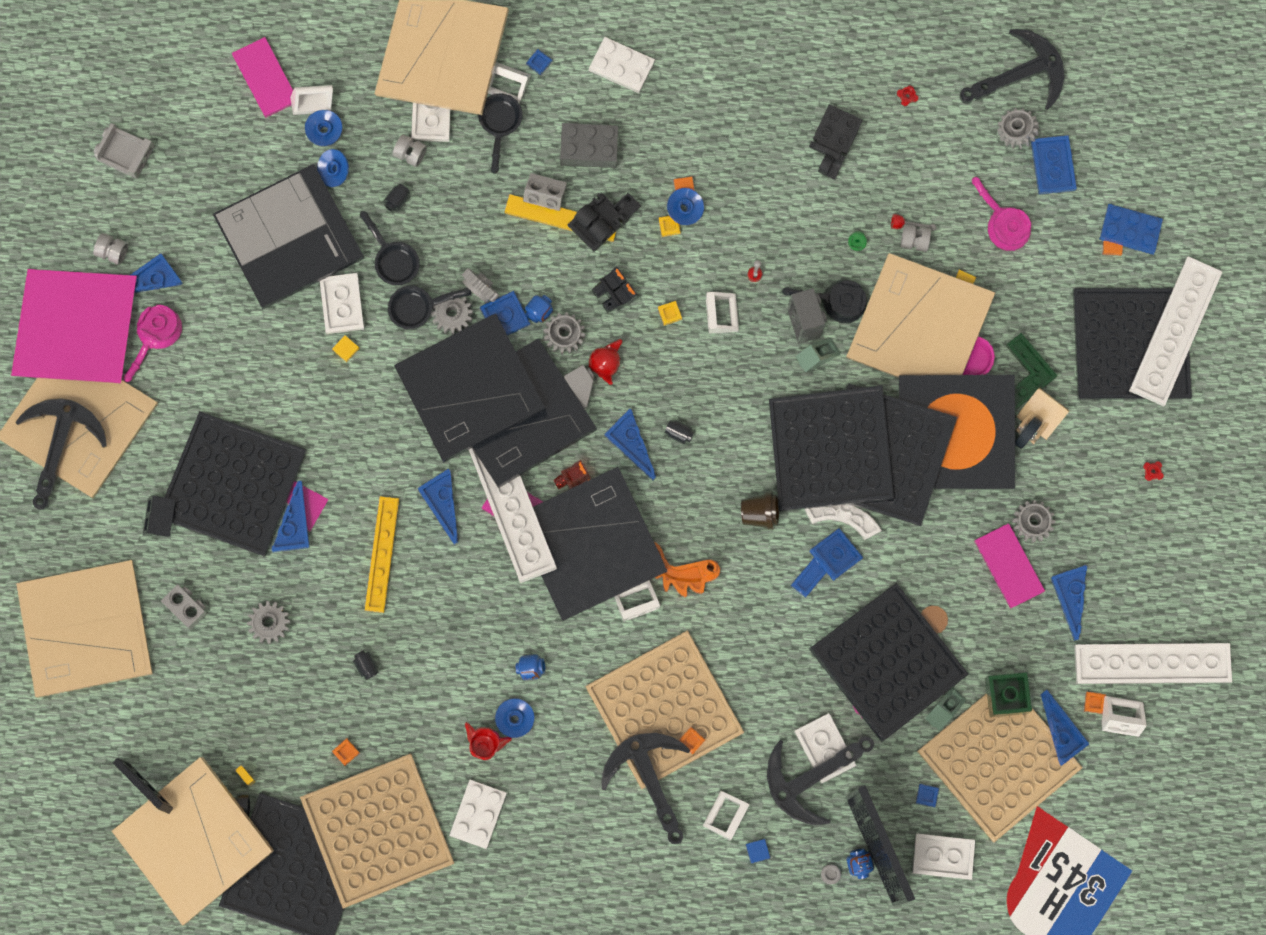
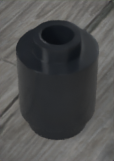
[383,184,410,212]
[664,420,694,445]
[352,650,379,680]

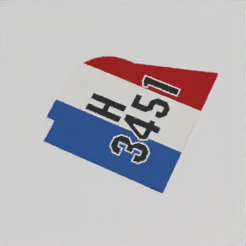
[1007,806,1132,935]

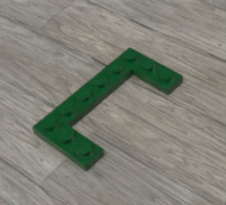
[1006,333,1058,411]

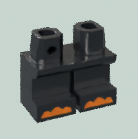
[592,266,638,313]

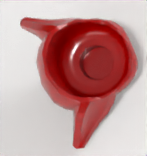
[588,339,623,385]
[464,722,512,760]

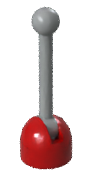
[891,214,936,231]
[747,260,763,282]

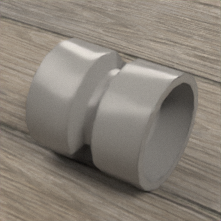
[392,134,427,167]
[900,224,931,252]
[93,233,128,265]

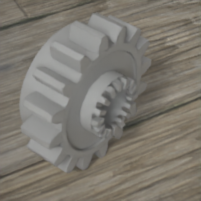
[997,108,1039,149]
[462,268,499,303]
[431,294,473,335]
[544,312,585,355]
[1012,500,1055,543]
[247,601,291,645]

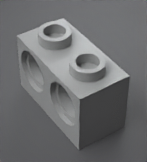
[523,173,567,211]
[161,584,207,631]

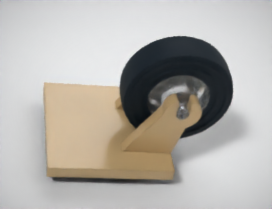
[1015,388,1069,449]

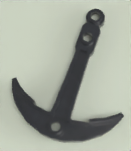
[959,29,1064,110]
[15,399,107,510]
[601,733,690,844]
[767,736,874,825]

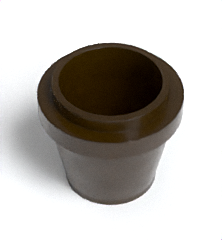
[741,491,779,530]

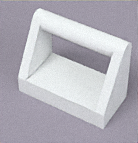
[488,62,531,104]
[290,85,333,115]
[706,292,739,334]
[614,580,660,622]
[1102,696,1146,737]
[703,791,749,841]

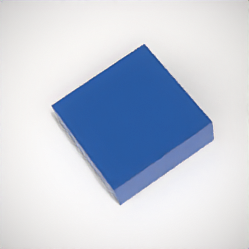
[526,49,552,75]
[915,784,939,808]
[746,839,770,863]

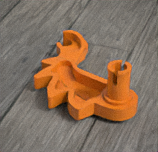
[654,542,720,598]

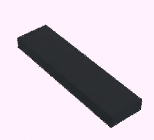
[113,758,173,814]

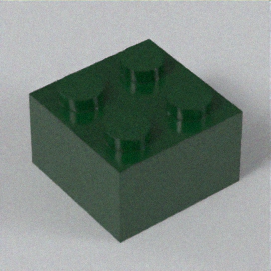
[985,672,1032,717]

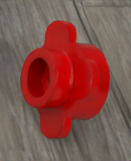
[897,85,918,106]
[1143,461,1164,481]

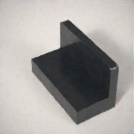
[142,495,175,537]

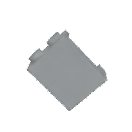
[94,123,154,179]

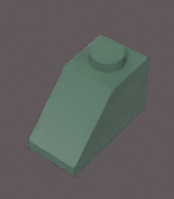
[795,338,841,372]
[925,687,966,731]

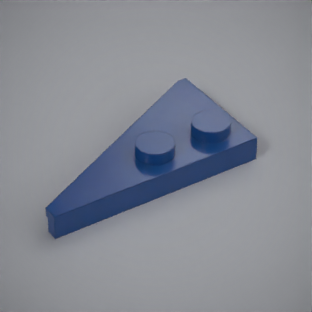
[131,254,183,293]
[604,409,656,481]
[417,469,458,545]
[271,481,310,553]
[1050,565,1087,641]
[1041,690,1089,766]

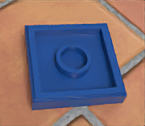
[480,291,530,336]
[809,528,863,581]

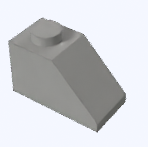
[564,365,594,410]

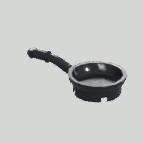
[478,93,523,174]
[360,211,420,285]
[782,280,867,323]
[388,285,471,329]

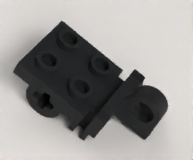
[809,104,863,180]
[567,192,641,252]

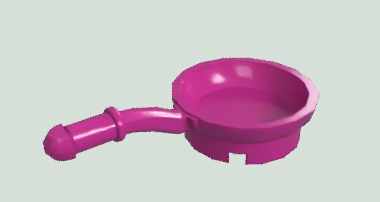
[972,177,1031,251]
[124,305,182,382]
[963,337,995,375]

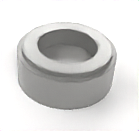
[821,864,841,885]

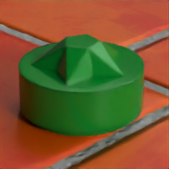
[848,231,867,251]

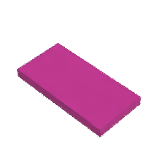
[232,37,293,118]
[974,523,1045,609]

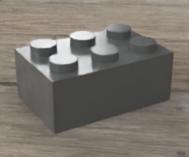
[560,123,618,168]
[787,288,827,344]

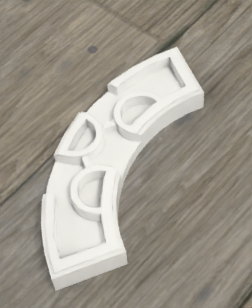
[804,504,882,540]

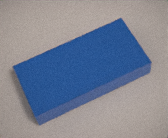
[791,558,827,598]

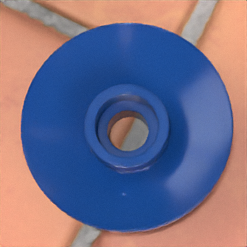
[305,110,342,146]
[317,149,349,187]
[667,188,704,225]
[495,699,534,738]

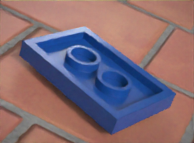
[1031,135,1077,195]
[1099,204,1163,255]

